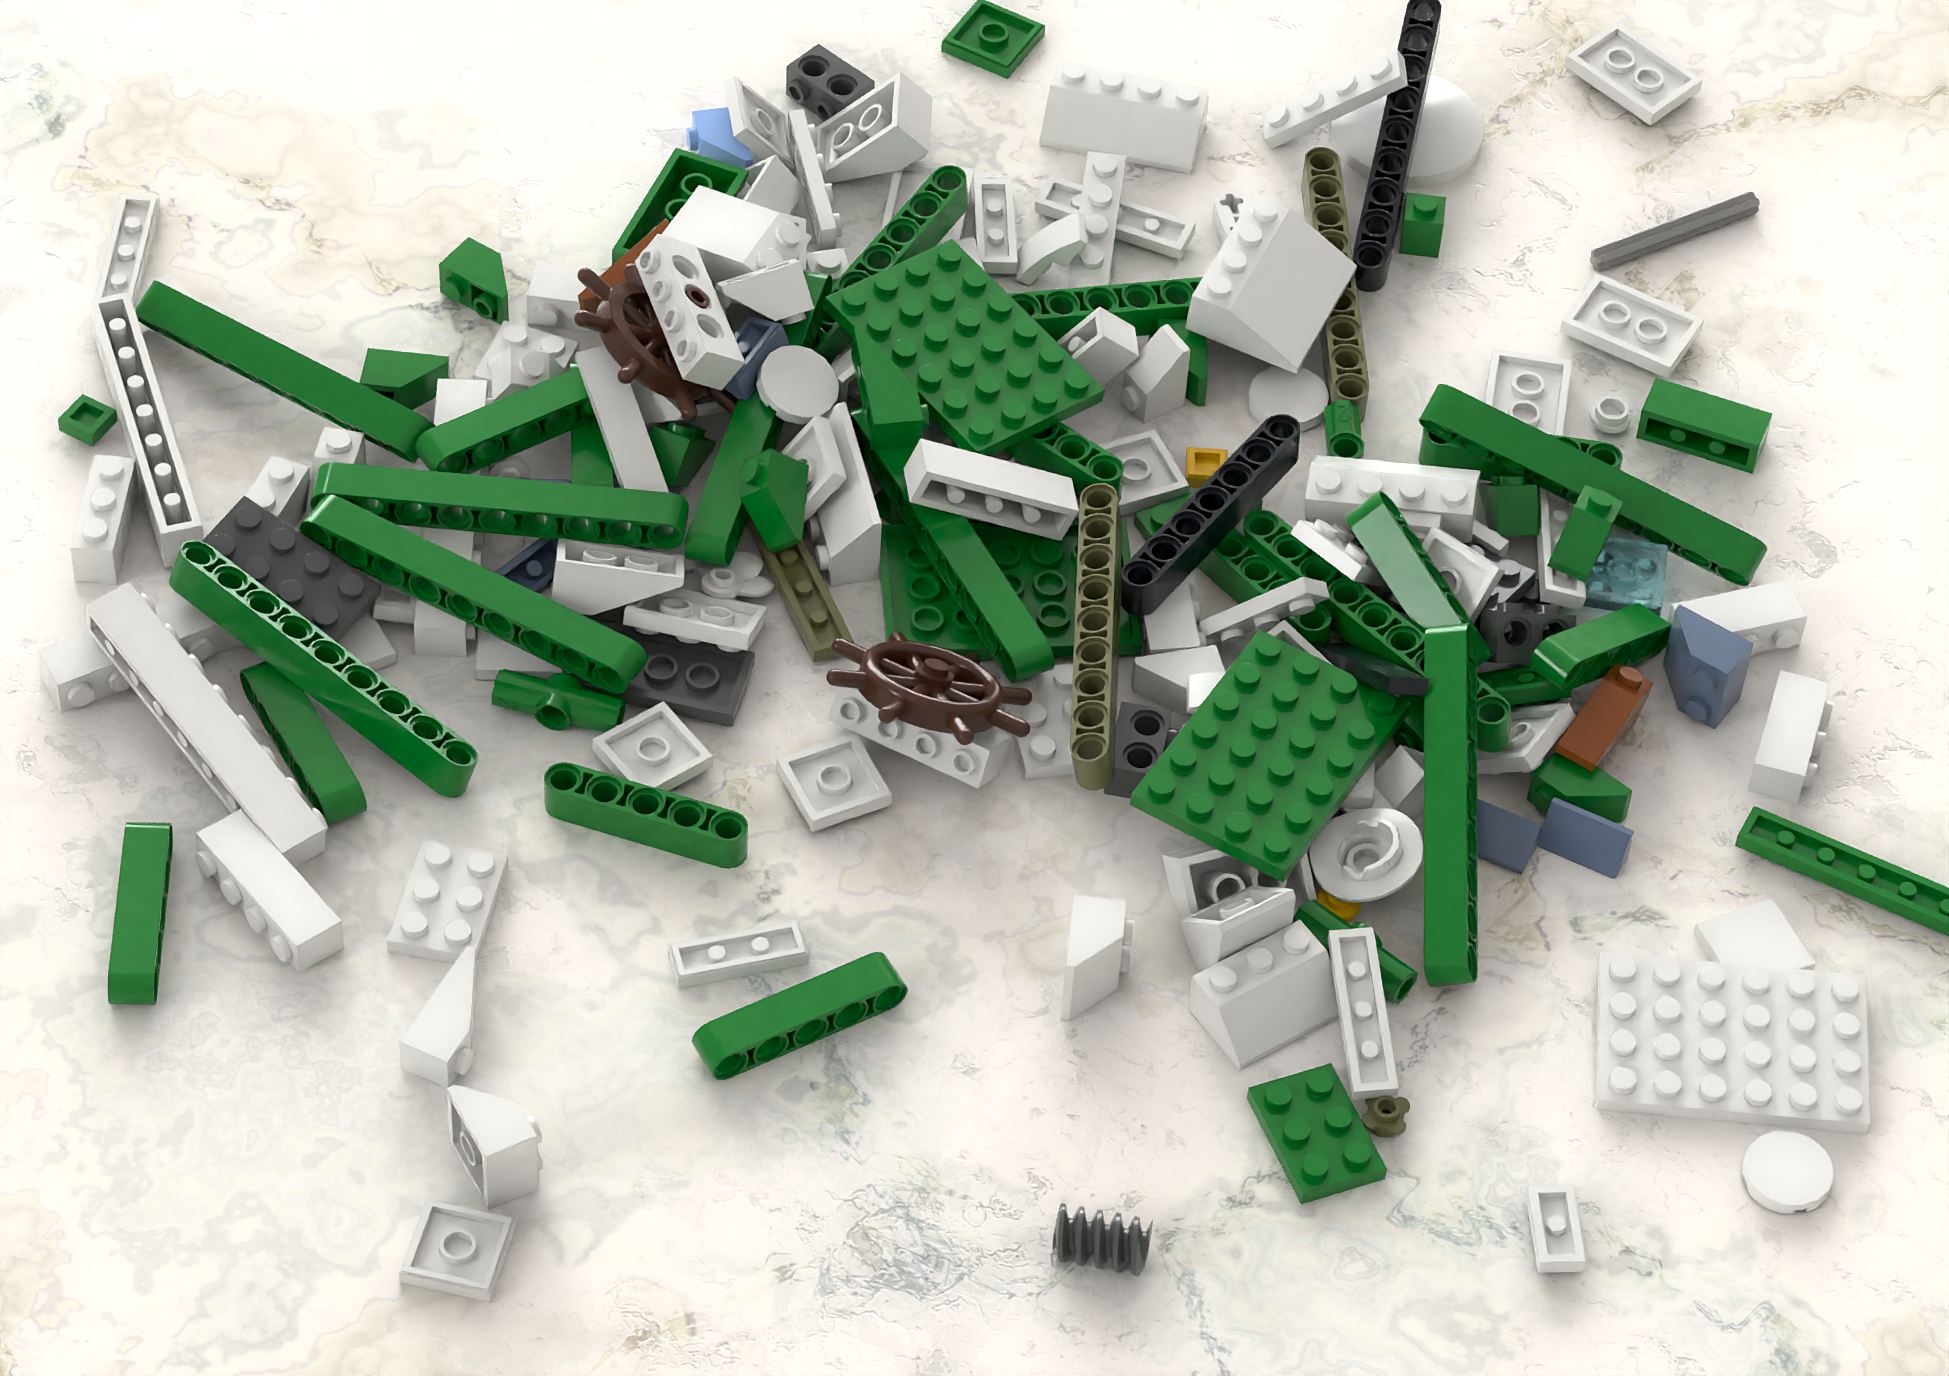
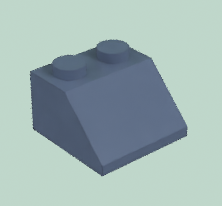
[1663,604,1754,729]

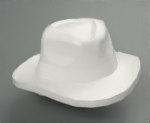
[1309,807,1424,903]

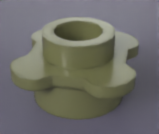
[1361,1096,1410,1138]

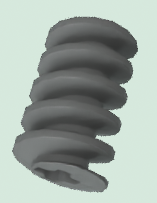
[1052,1203,1153,1276]

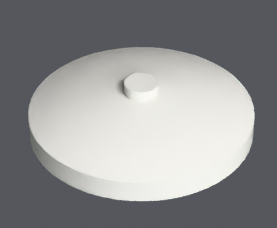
[1329,75,1484,188]

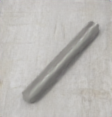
[1590,191,1760,271]

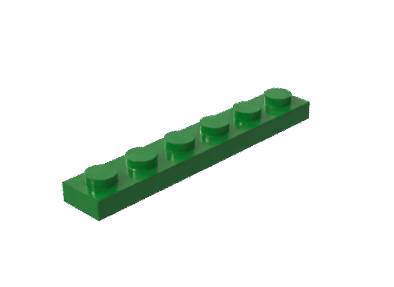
[1735,806,1949,936]

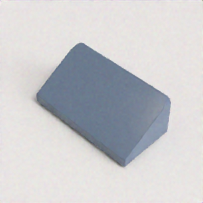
[724,316,789,401]
[495,538,558,593]
[1538,797,1634,879]
[1477,798,1542,875]

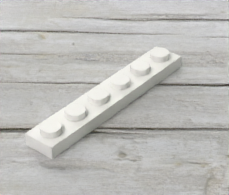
[1067,151,1126,288]

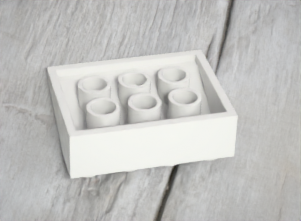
[1185,194,1357,374]

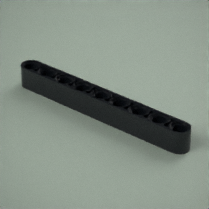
[1353,0,1441,292]

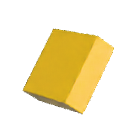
[1185,447,1228,488]

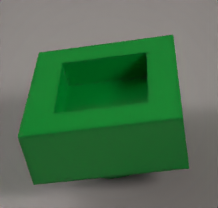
[58,394,117,447]

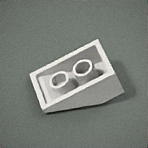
[814,71,932,183]
[661,185,812,312]
[551,538,684,615]

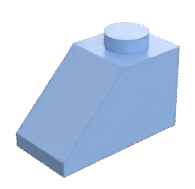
[686,107,753,169]

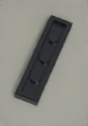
[1311,642,1429,696]

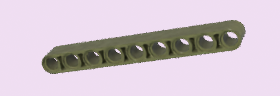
[1301,147,1369,424]
[1070,483,1123,791]

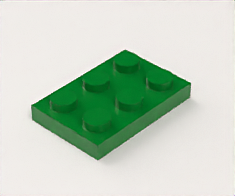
[1247,1063,1387,1204]

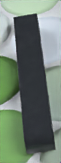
[1121,414,1300,616]

